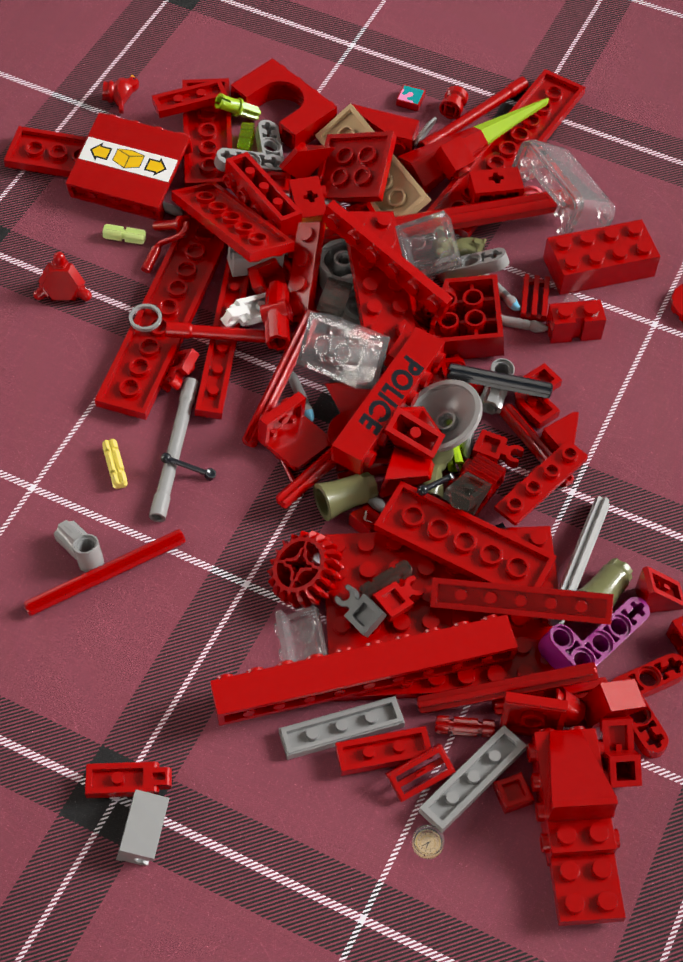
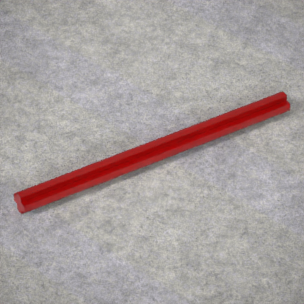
[287,186,582,258]

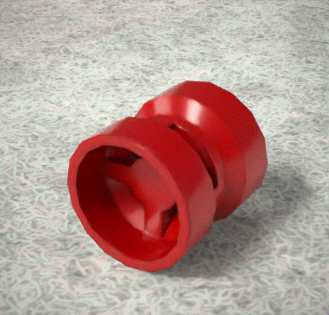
[439,85,469,119]

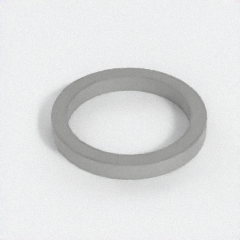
[129,304,162,332]

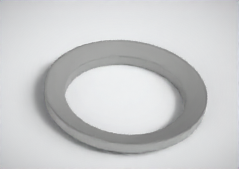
[413,117,437,147]

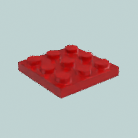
[317,131,397,203]

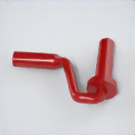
[141,215,190,273]

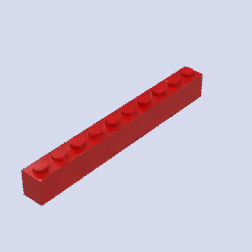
[210,614,518,726]

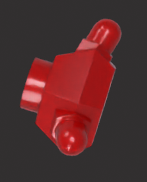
[33,252,92,301]

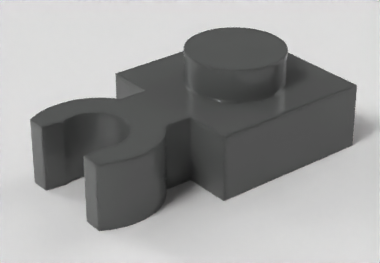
[334,584,388,638]

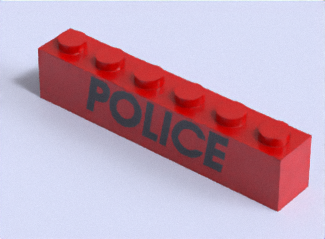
[331,327,446,475]

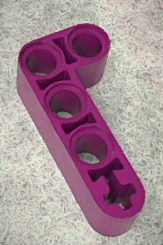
[538,597,650,669]

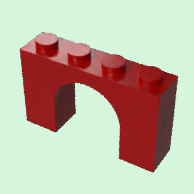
[231,58,337,150]

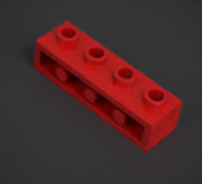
[223,152,303,235]

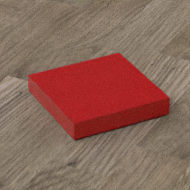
[499,691,569,736]

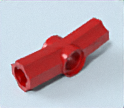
[260,280,293,351]

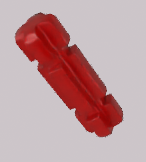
[435,715,496,738]

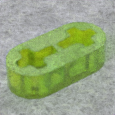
[237,122,255,151]

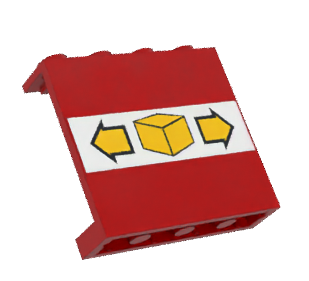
[66,112,193,221]

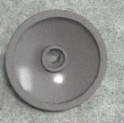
[408,379,483,452]

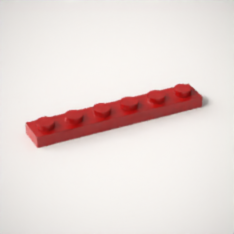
[322,200,453,318]
[430,577,614,625]

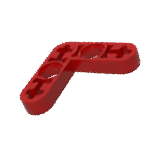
[611,653,683,758]

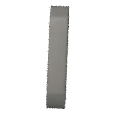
[435,248,510,283]

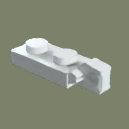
[220,293,265,327]

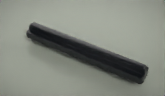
[447,363,553,398]

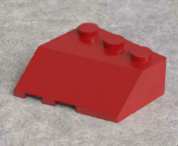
[429,274,504,359]

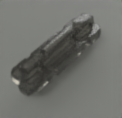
[359,560,413,598]

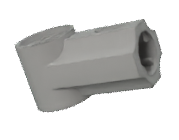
[480,358,515,415]
[54,520,104,572]

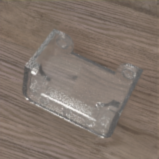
[512,139,615,235]

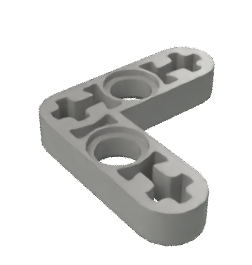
[214,120,284,173]

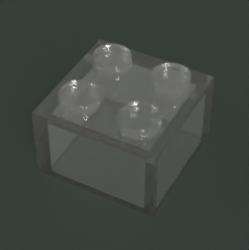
[395,210,463,277]

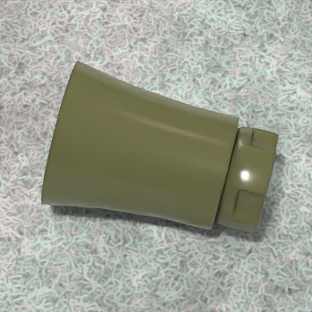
[313,472,378,521]
[578,558,633,607]

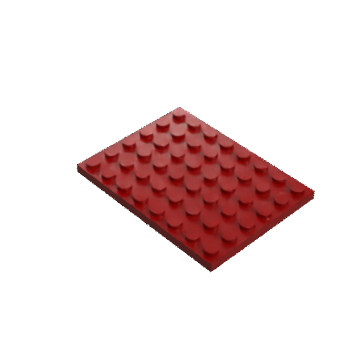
[323,526,564,702]

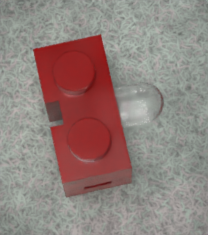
[545,294,606,344]

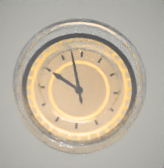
[412,824,445,859]

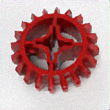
[267,530,344,609]

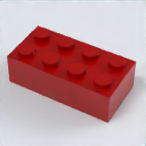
[543,219,661,295]

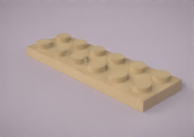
[315,103,431,217]

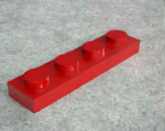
[288,222,326,325]

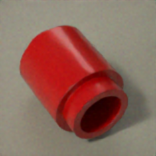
[541,687,586,728]

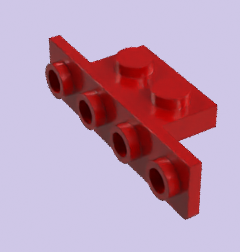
[494,440,588,525]

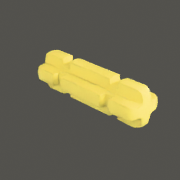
[102,439,128,489]

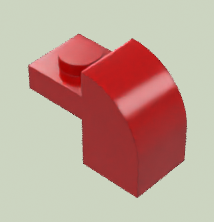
[599,717,642,788]

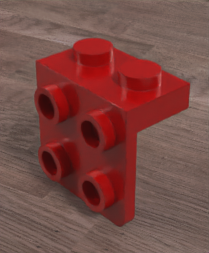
[257,391,331,471]

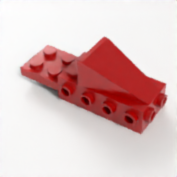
[526,726,626,926]

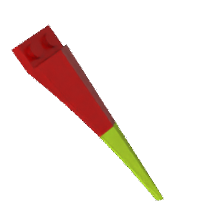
[397,98,549,194]

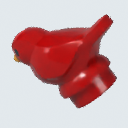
[102,75,139,114]

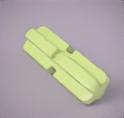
[102,224,146,245]

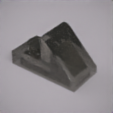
[442,472,492,516]

